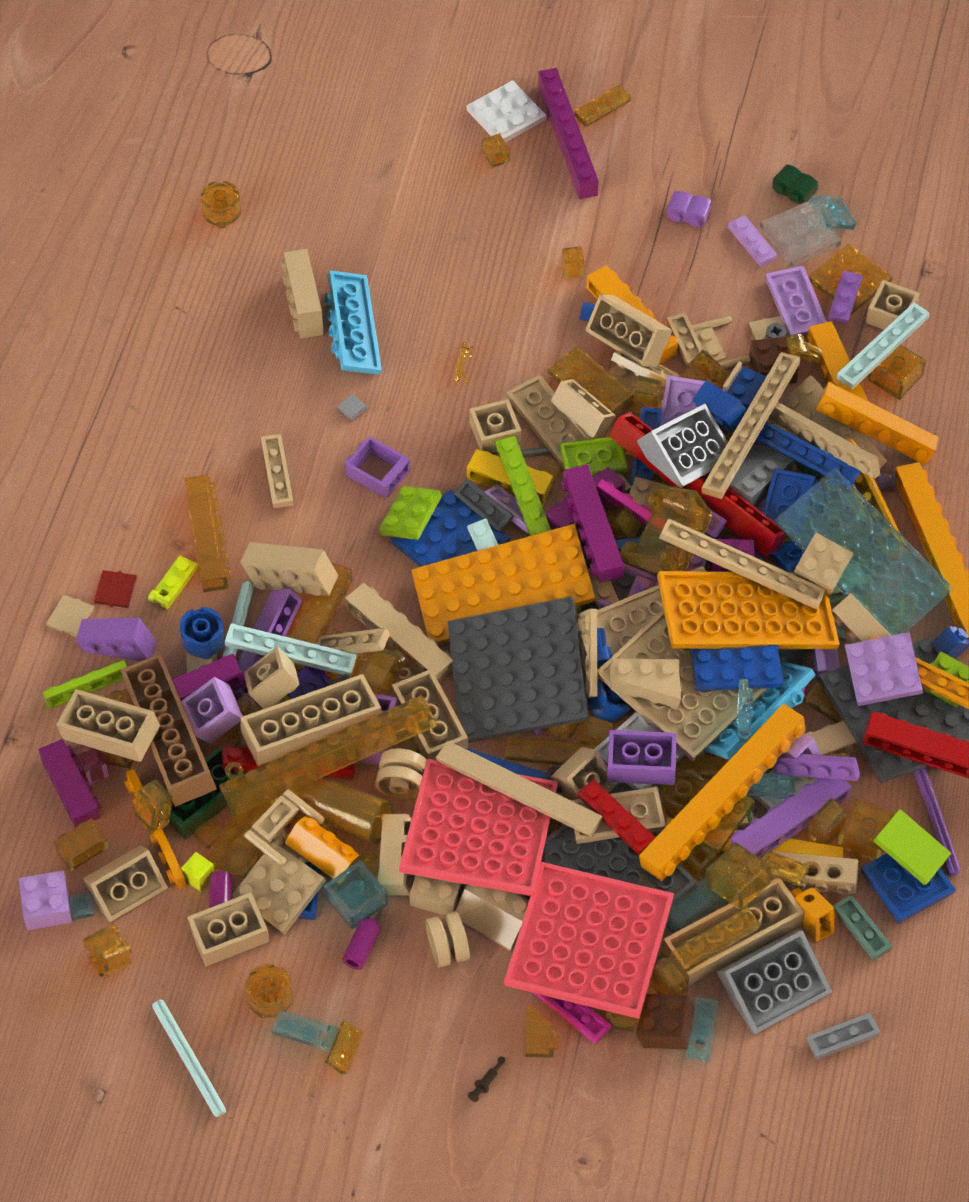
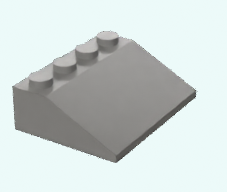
[637,404,728,488]
[729,445,795,507]
[716,930,832,1034]

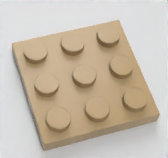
[232,842,326,934]

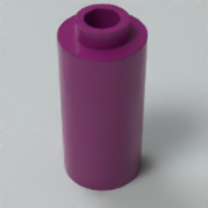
[209,871,232,908]
[342,917,381,970]

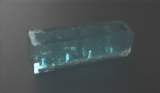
[666,858,747,933]

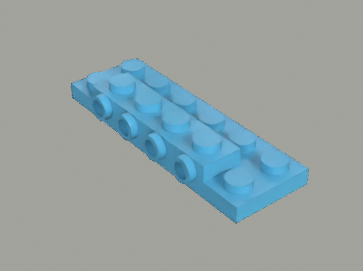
[324,270,382,375]
[703,661,815,760]

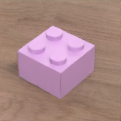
[181,677,243,743]
[19,870,72,930]

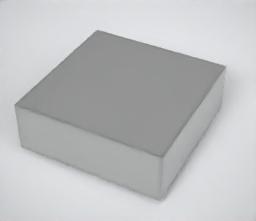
[338,394,367,421]

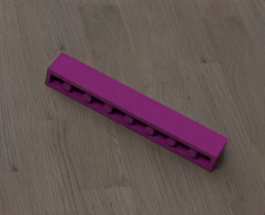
[538,67,599,199]

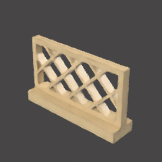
[576,609,597,699]

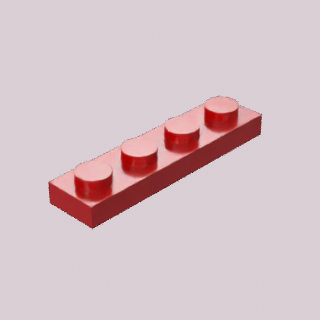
[577,779,656,855]

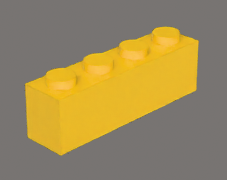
[467,449,553,506]

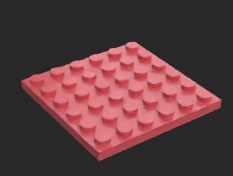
[399,758,558,896]
[504,862,674,1019]

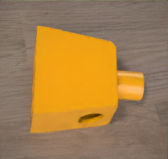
[791,887,834,943]

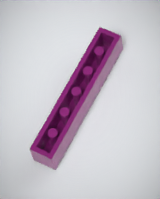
[561,464,624,583]

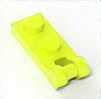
[148,555,198,610]

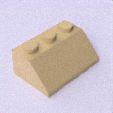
[83,845,168,922]
[455,885,529,951]
[187,892,269,967]

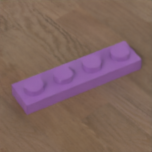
[773,753,860,781]

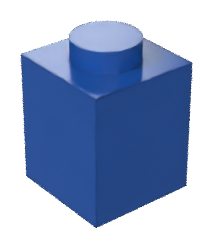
[931,626,969,659]

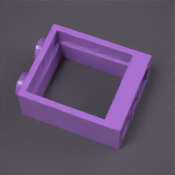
[345,436,410,499]

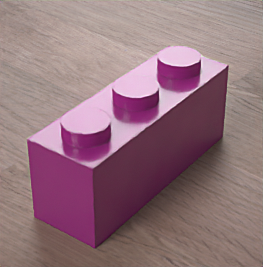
[172,654,246,701]

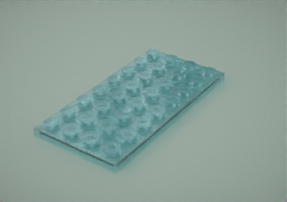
[774,468,954,636]

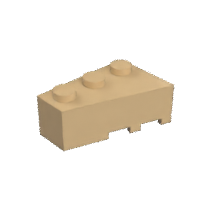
[609,659,681,710]
[377,814,415,895]

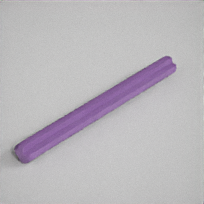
[914,767,960,876]

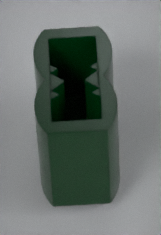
[772,164,818,205]

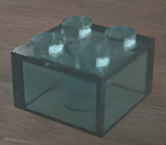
[324,860,388,929]

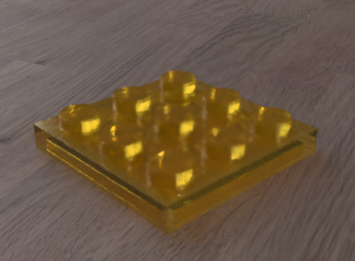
[808,244,893,314]

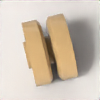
[375,748,427,800]
[425,911,470,968]

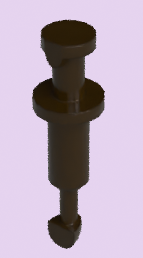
[468,1056,505,1102]

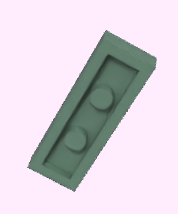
[833,895,892,961]

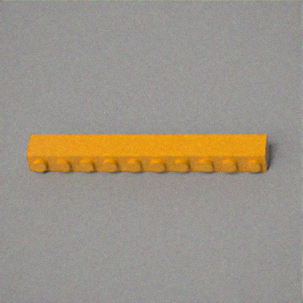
[893,462,969,649]
[639,703,805,881]

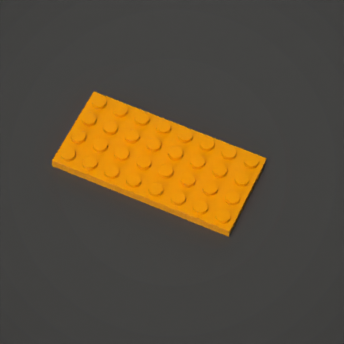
[411,524,596,645]
[657,571,840,649]

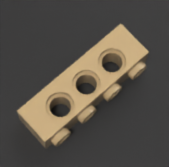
[765,851,859,895]

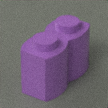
[667,191,711,227]

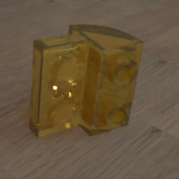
[680,350,730,389]

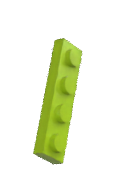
[43,660,127,709]

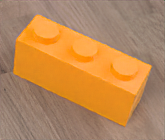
[285,815,359,883]

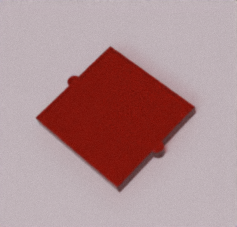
[94,570,137,608]

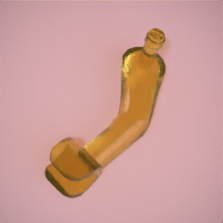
[455,342,473,383]

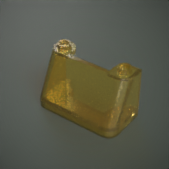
[620,485,711,575]

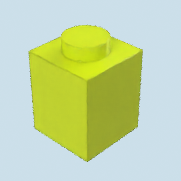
[181,852,215,892]

